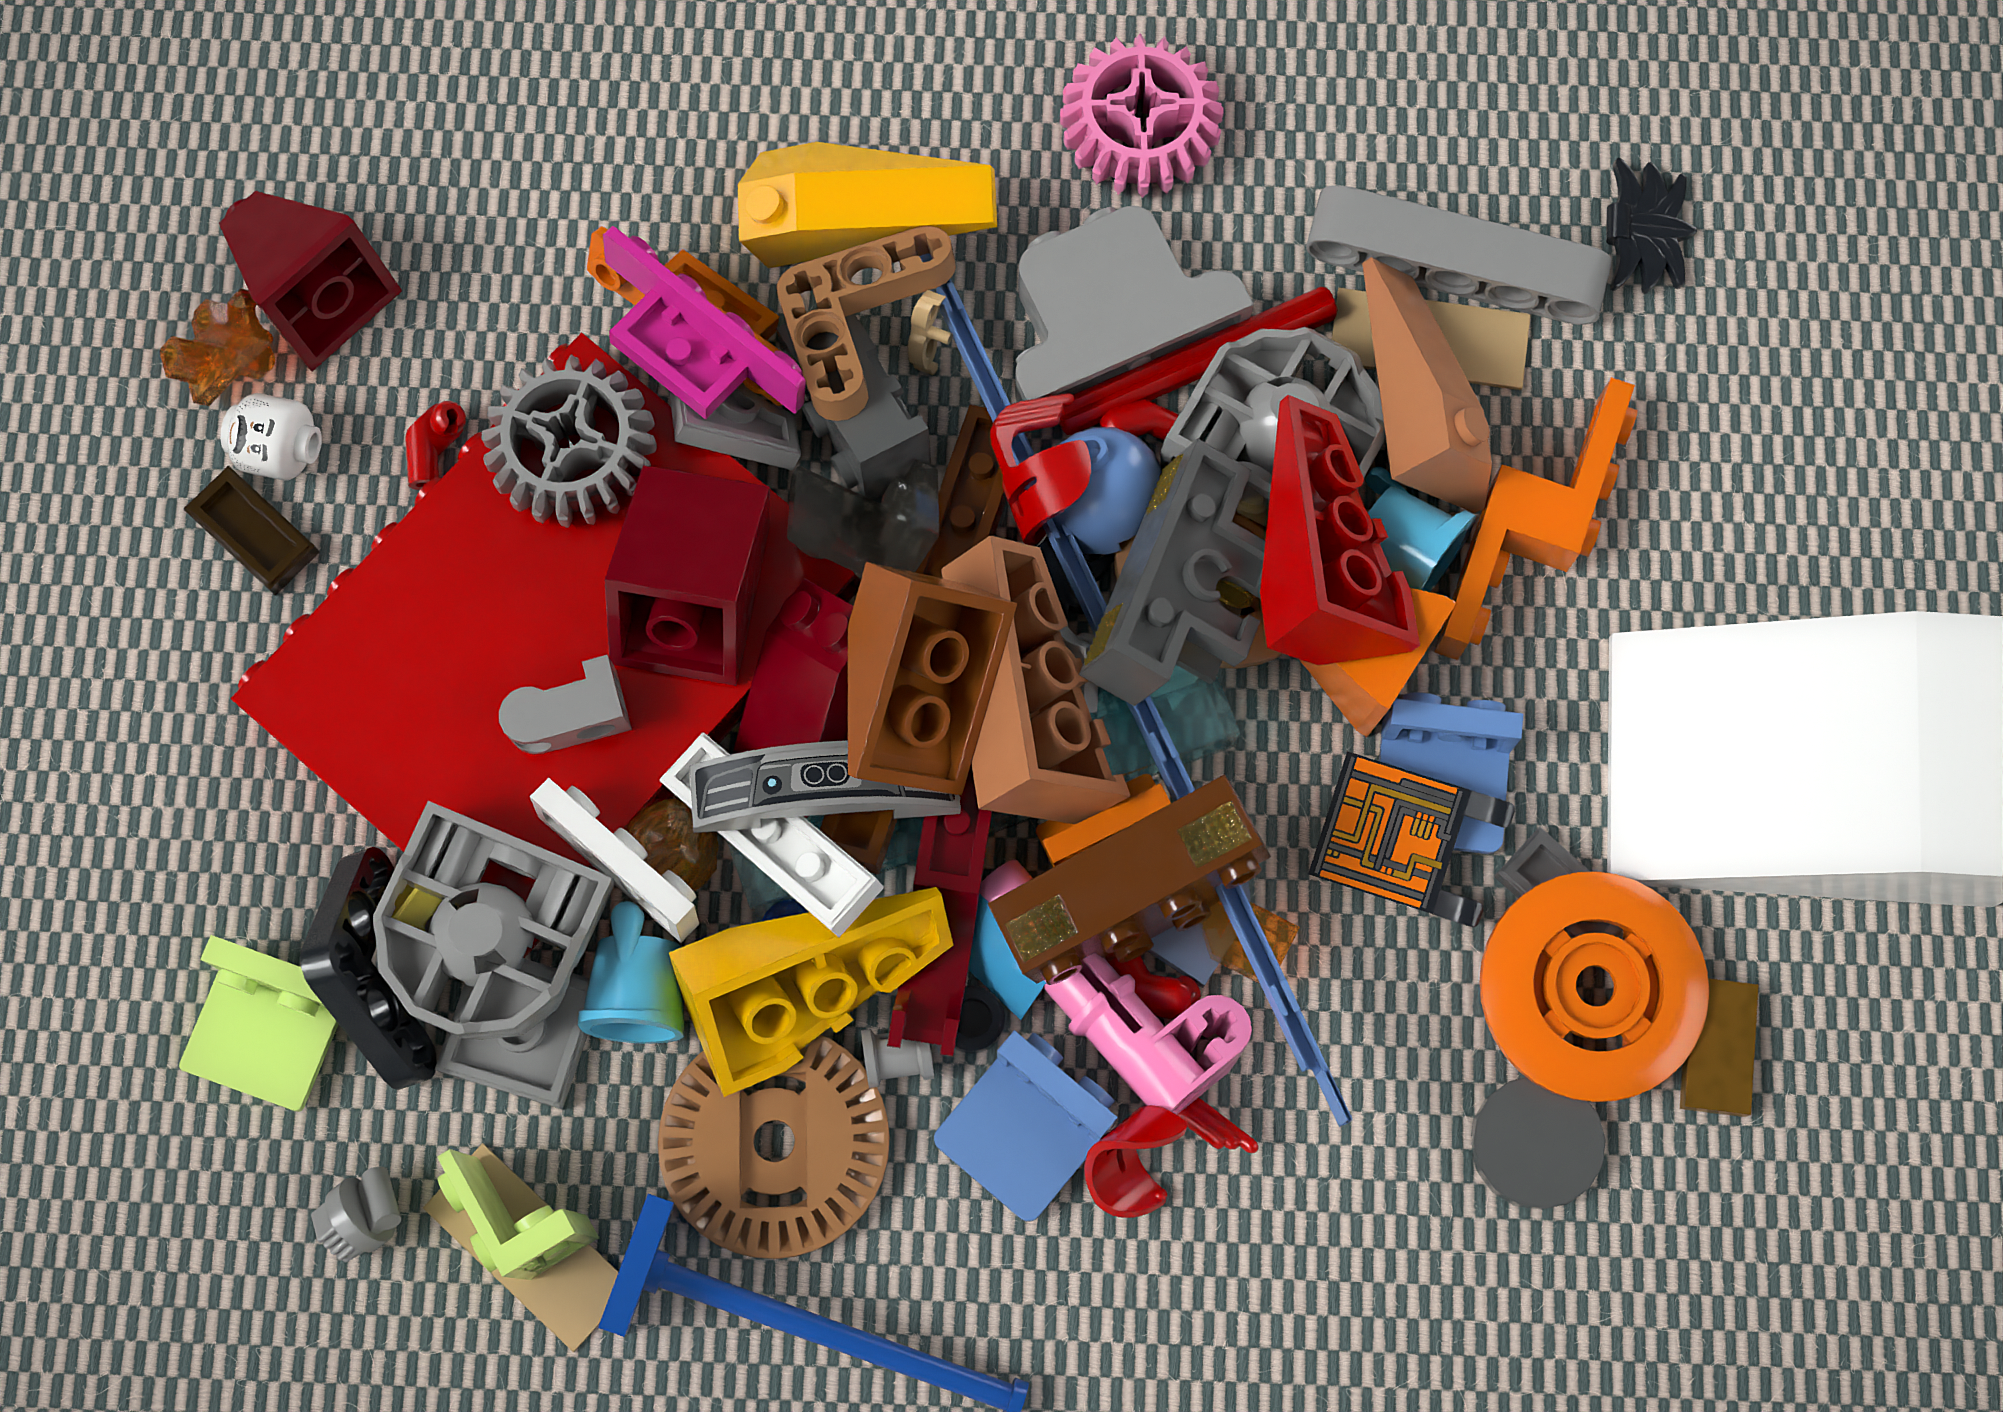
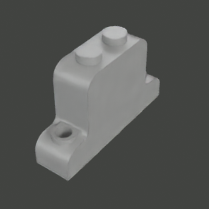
[1015,206,1254,402]

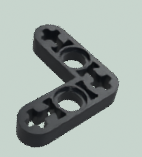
[300,847,437,1090]

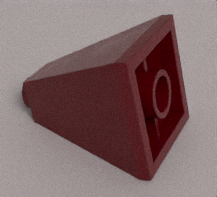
[219,191,402,372]

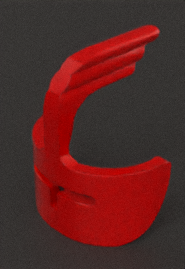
[990,393,1091,546]
[1084,1098,1259,1218]

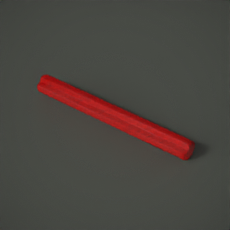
[1059,286,1338,435]

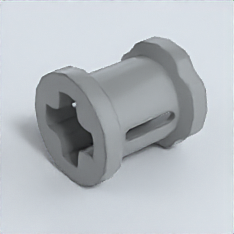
[861,1029,934,1088]

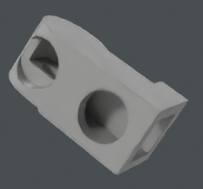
[499,655,632,754]

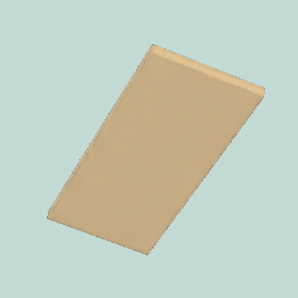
[1328,288,1531,390]
[423,1143,619,1352]

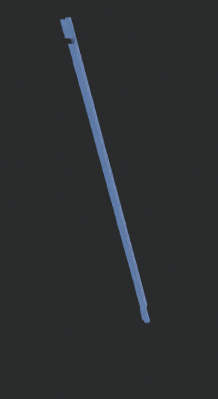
[919,254,1353,1127]

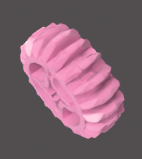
[1060,33,1223,198]

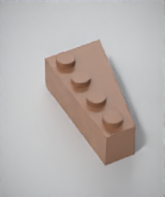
[941,535,1130,824]

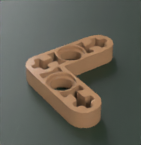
[777,226,956,421]

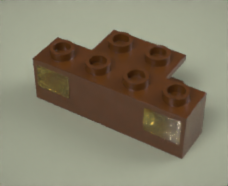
[987,774,1271,985]

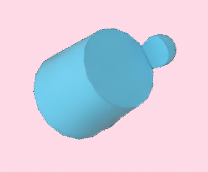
[1366,466,1477,592]
[578,901,684,1044]

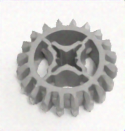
[482,355,657,528]

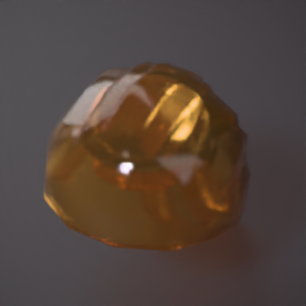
[626,796,719,892]

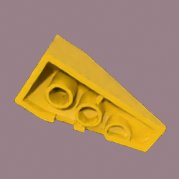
[738,142,997,268]
[669,887,953,1097]

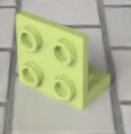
[179,935,338,1112]
[437,1149,599,1280]

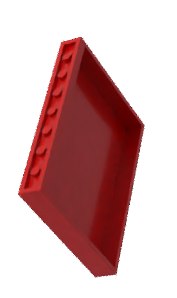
[230,332,863,958]

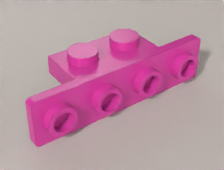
[603,226,806,420]

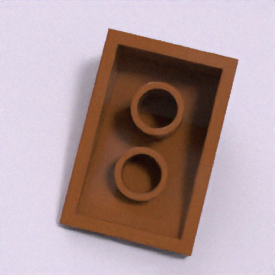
[848,562,1017,796]

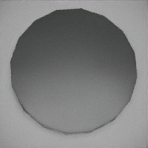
[1471,1077,1606,1210]

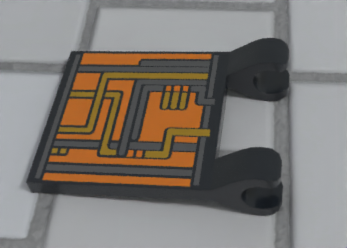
[1308,751,1515,927]

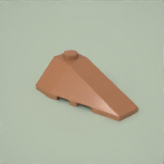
[1362,257,1492,513]

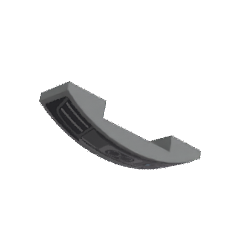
[689,741,961,833]

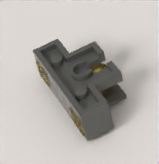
[1079,438,1265,706]

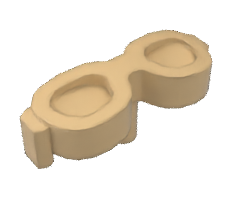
[908,290,953,375]

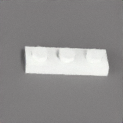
[530,778,699,943]

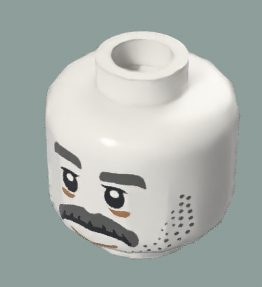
[220,393,322,481]

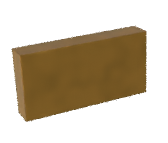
[1679,978,1759,1117]

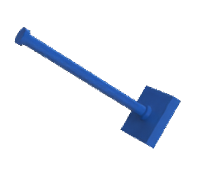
[598,1194,1029,1412]

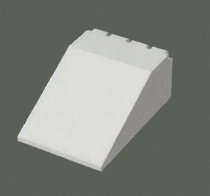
[1607,611,2003,907]

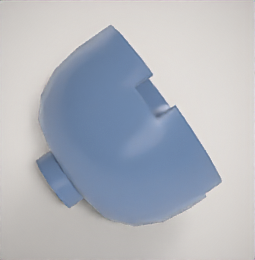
[1052,427,1162,554]

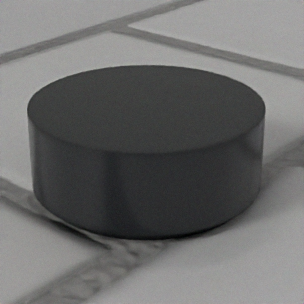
[955,986,1005,1054]

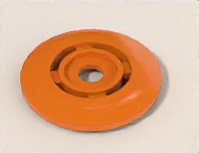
[1479,871,1709,1102]

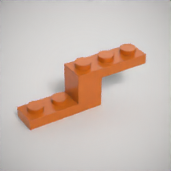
[1434,377,1638,660]

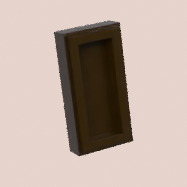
[183,465,320,596]

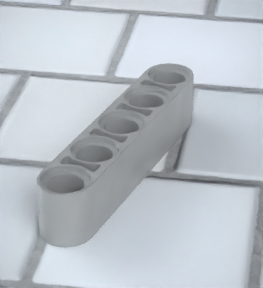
[1306,185,1612,325]

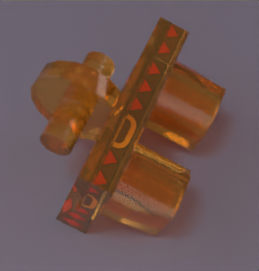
[160,288,275,406]

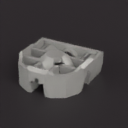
[1160,327,1386,528]
[373,801,616,1040]

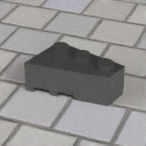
[776,307,932,504]

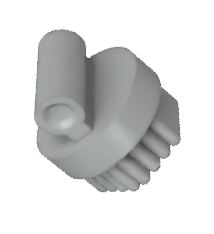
[311,1166,401,1262]

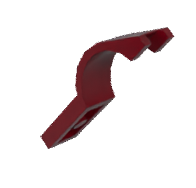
[887,764,992,1057]

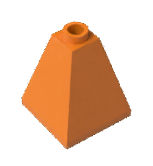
[1260,588,1457,737]

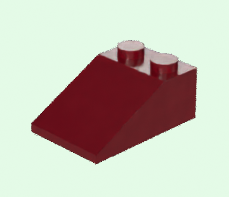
[732,578,853,819]

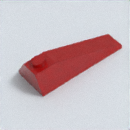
[1260,395,1420,666]

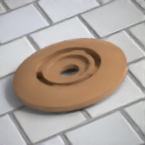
[658,1035,890,1259]

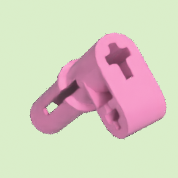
[980,860,1252,1115]

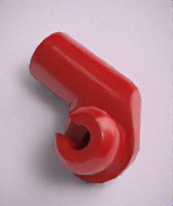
[1100,399,1179,441]
[405,401,466,490]
[1108,956,1201,1020]

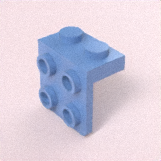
[1379,692,1523,854]
[934,1030,1118,1222]

